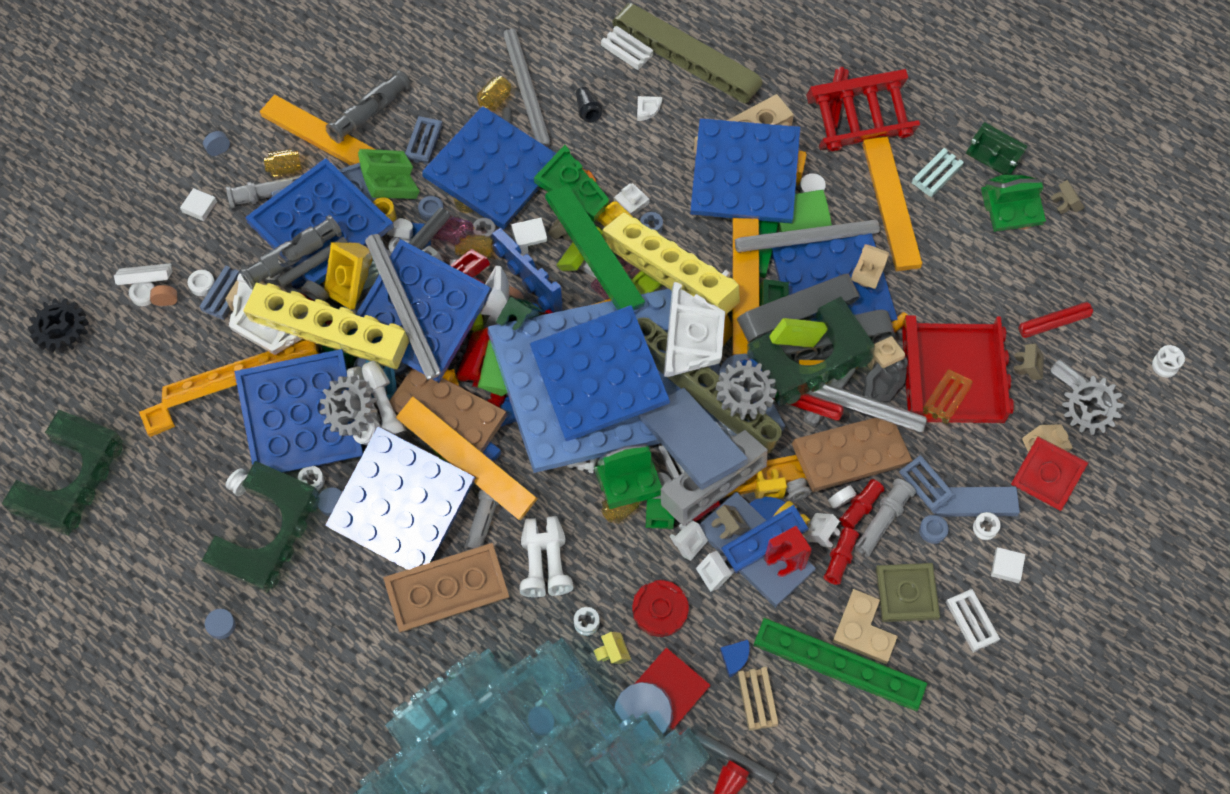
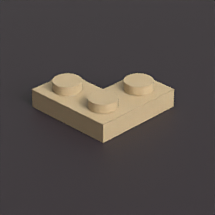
[833,589,897,664]

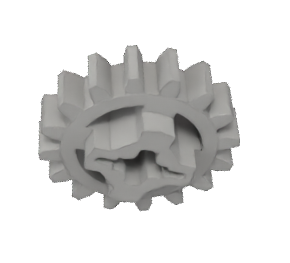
[716,360,777,420]
[320,376,377,436]
[1062,376,1124,435]

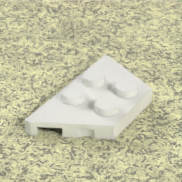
[229,273,325,355]
[664,282,725,377]

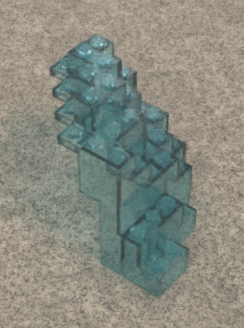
[353,638,710,794]

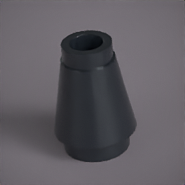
[576,87,602,123]

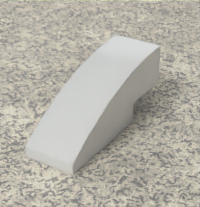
[481,266,509,328]

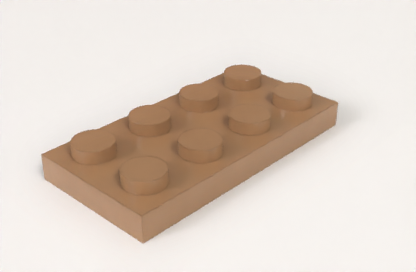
[389,368,507,453]
[792,417,912,492]
[383,543,509,633]

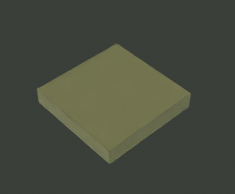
[875,563,940,622]

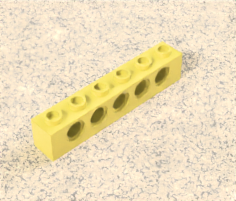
[602,212,740,315]
[243,283,410,370]

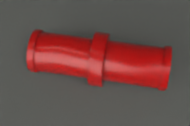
[839,479,884,529]
[823,528,859,585]

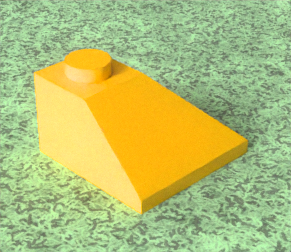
[324,242,372,310]

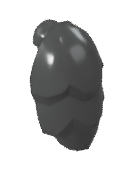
[862,357,908,402]

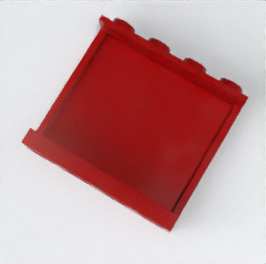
[901,315,1014,423]

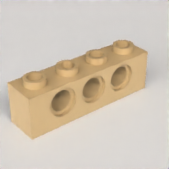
[694,94,794,154]

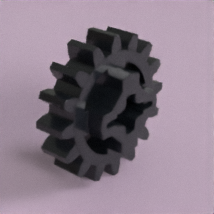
[28,298,89,354]

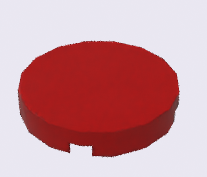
[632,580,689,637]

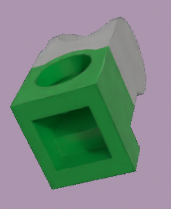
[645,473,674,529]

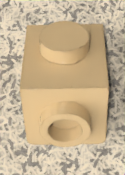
[851,244,889,289]
[867,336,905,370]
[1023,424,1073,452]

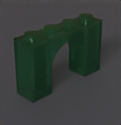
[747,296,875,407]
[2,410,123,536]
[201,461,320,593]

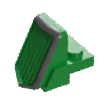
[981,175,1046,232]
[594,444,662,509]

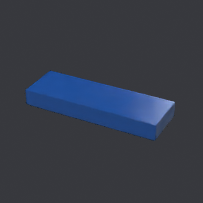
[721,505,809,573]

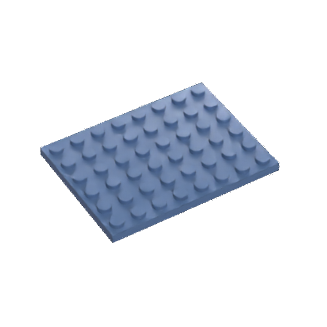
[487,289,724,473]

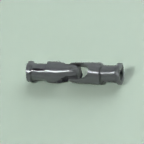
[326,70,410,143]
[239,215,342,290]

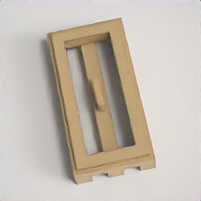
[737,667,778,731]

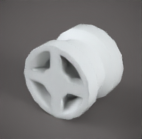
[1152,345,1185,378]

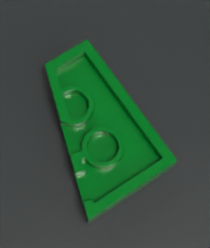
[534,145,609,222]

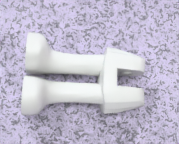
[347,361,406,434]
[520,516,573,597]

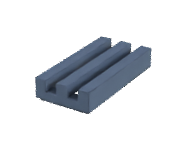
[405,116,443,165]
[199,266,240,320]
[899,455,956,514]

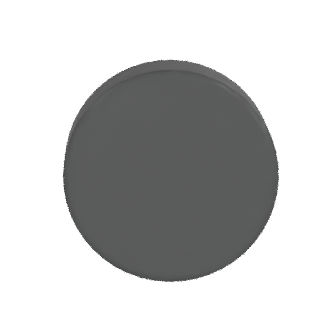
[301,280,329,301]

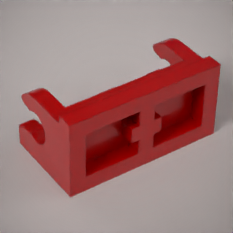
[456,328,490,388]
[764,526,812,577]

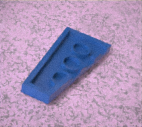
[492,228,563,313]

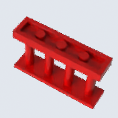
[806,69,920,152]

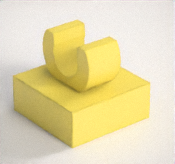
[594,632,631,664]

